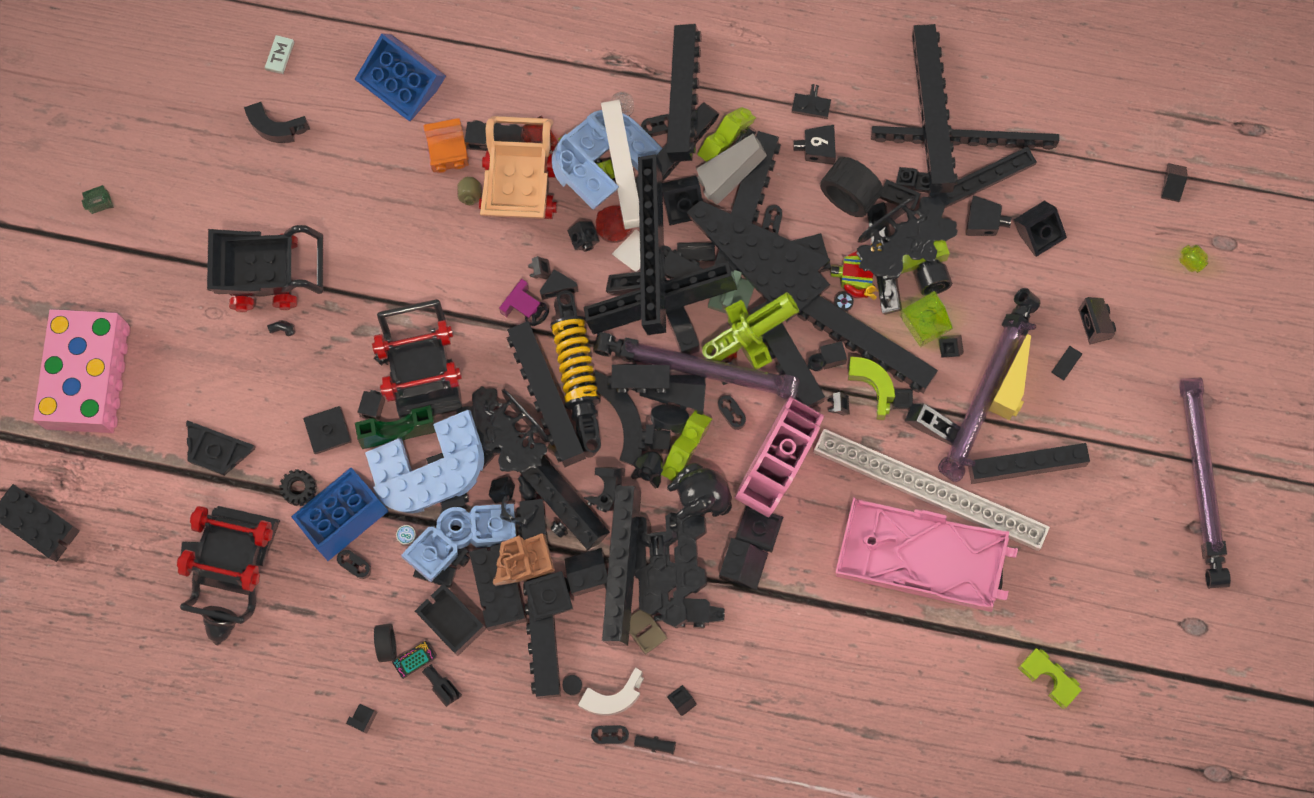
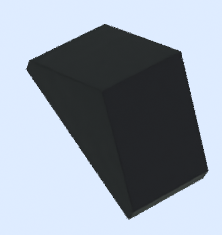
[1161,163,1188,202]
[540,269,579,300]

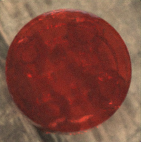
[595,206,633,243]

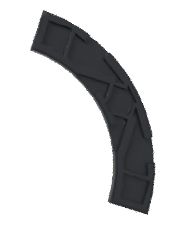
[591,370,642,466]

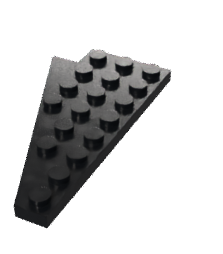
[687,201,830,323]

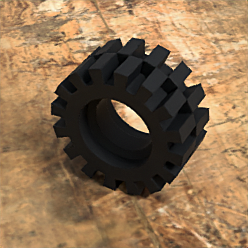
[279,469,317,506]

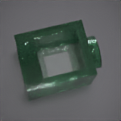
[81,185,114,214]

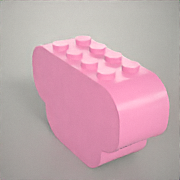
[734,397,824,517]

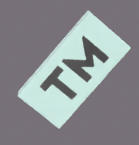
[265,35,294,74]

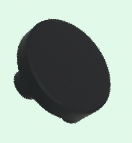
[650,404,689,434]

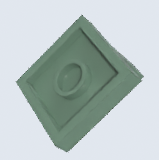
[708,270,754,314]

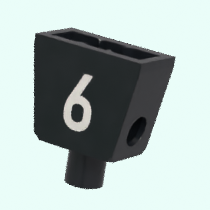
[793,125,836,165]

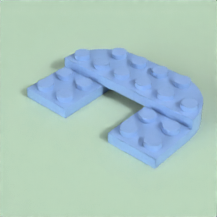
[552,110,663,210]
[365,410,484,513]

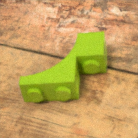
[697,107,756,162]
[661,410,712,481]

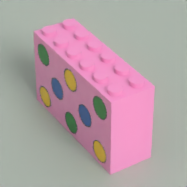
[33,310,130,433]

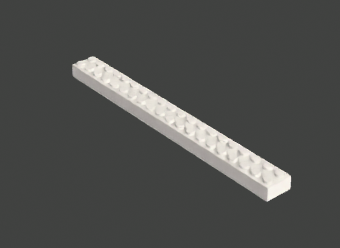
[814,429,1050,551]

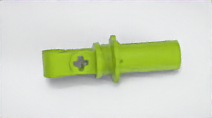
[702,292,799,362]

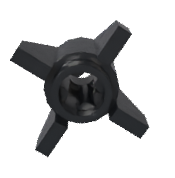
[631,452,663,488]

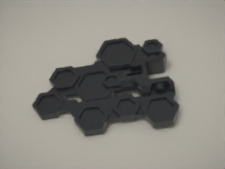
[634,512,707,629]

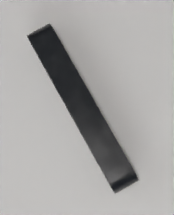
[635,102,719,198]

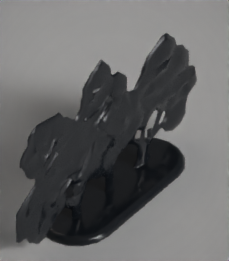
[857,196,958,279]
[456,386,549,472]

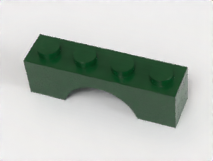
[355,405,436,450]

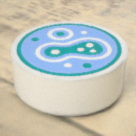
[396,525,416,545]

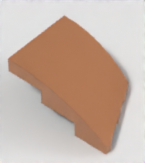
[493,533,555,586]

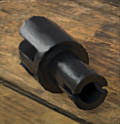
[422,664,462,707]

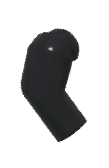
[267,320,295,337]

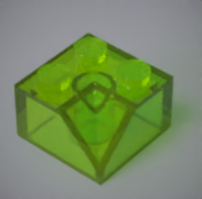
[900,291,953,348]

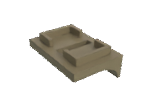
[629,610,667,655]

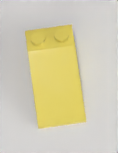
[989,334,1031,420]

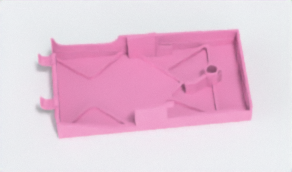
[835,497,1018,612]

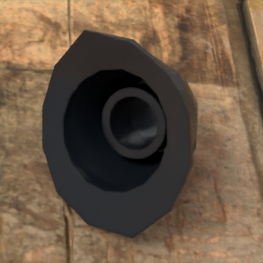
[202,606,237,646]

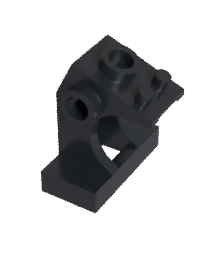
[584,467,625,513]

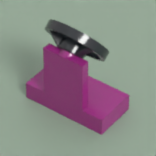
[499,279,549,326]

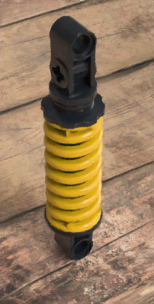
[550,290,601,458]

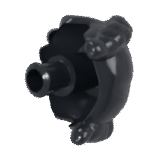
[667,463,732,519]

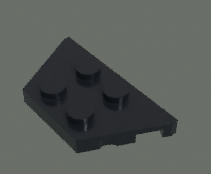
[186,420,256,476]

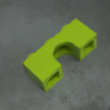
[1018,648,1082,709]

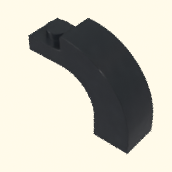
[244,102,310,143]

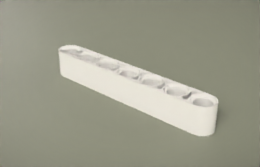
[601,100,639,230]

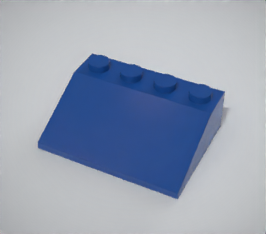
[355,33,446,121]
[291,467,388,561]

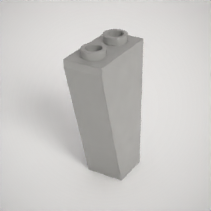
[696,134,767,205]

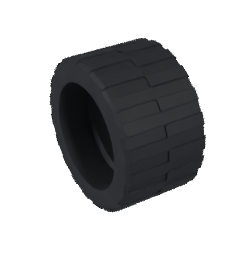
[820,157,883,217]

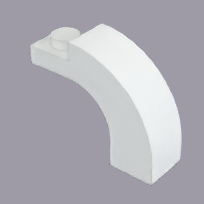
[578,668,644,716]

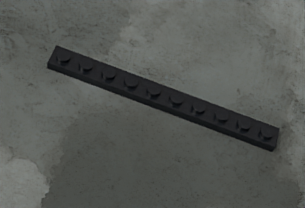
[871,126,1060,150]

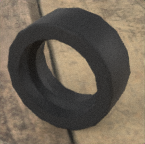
[374,624,396,662]

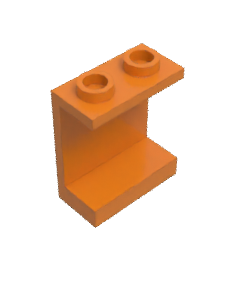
[423,118,469,173]

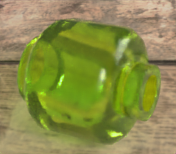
[1179,245,1208,273]

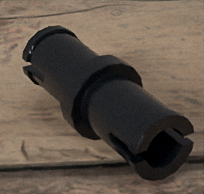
[634,734,676,755]

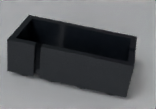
[0,484,80,562]
[469,544,527,631]

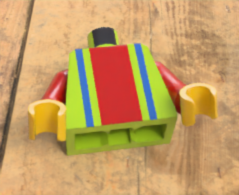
[831,242,882,300]

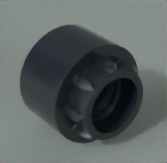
[916,259,953,296]

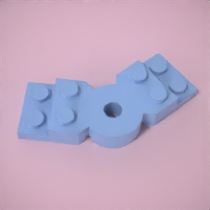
[401,504,516,582]

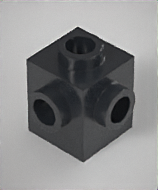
[567,221,600,252]

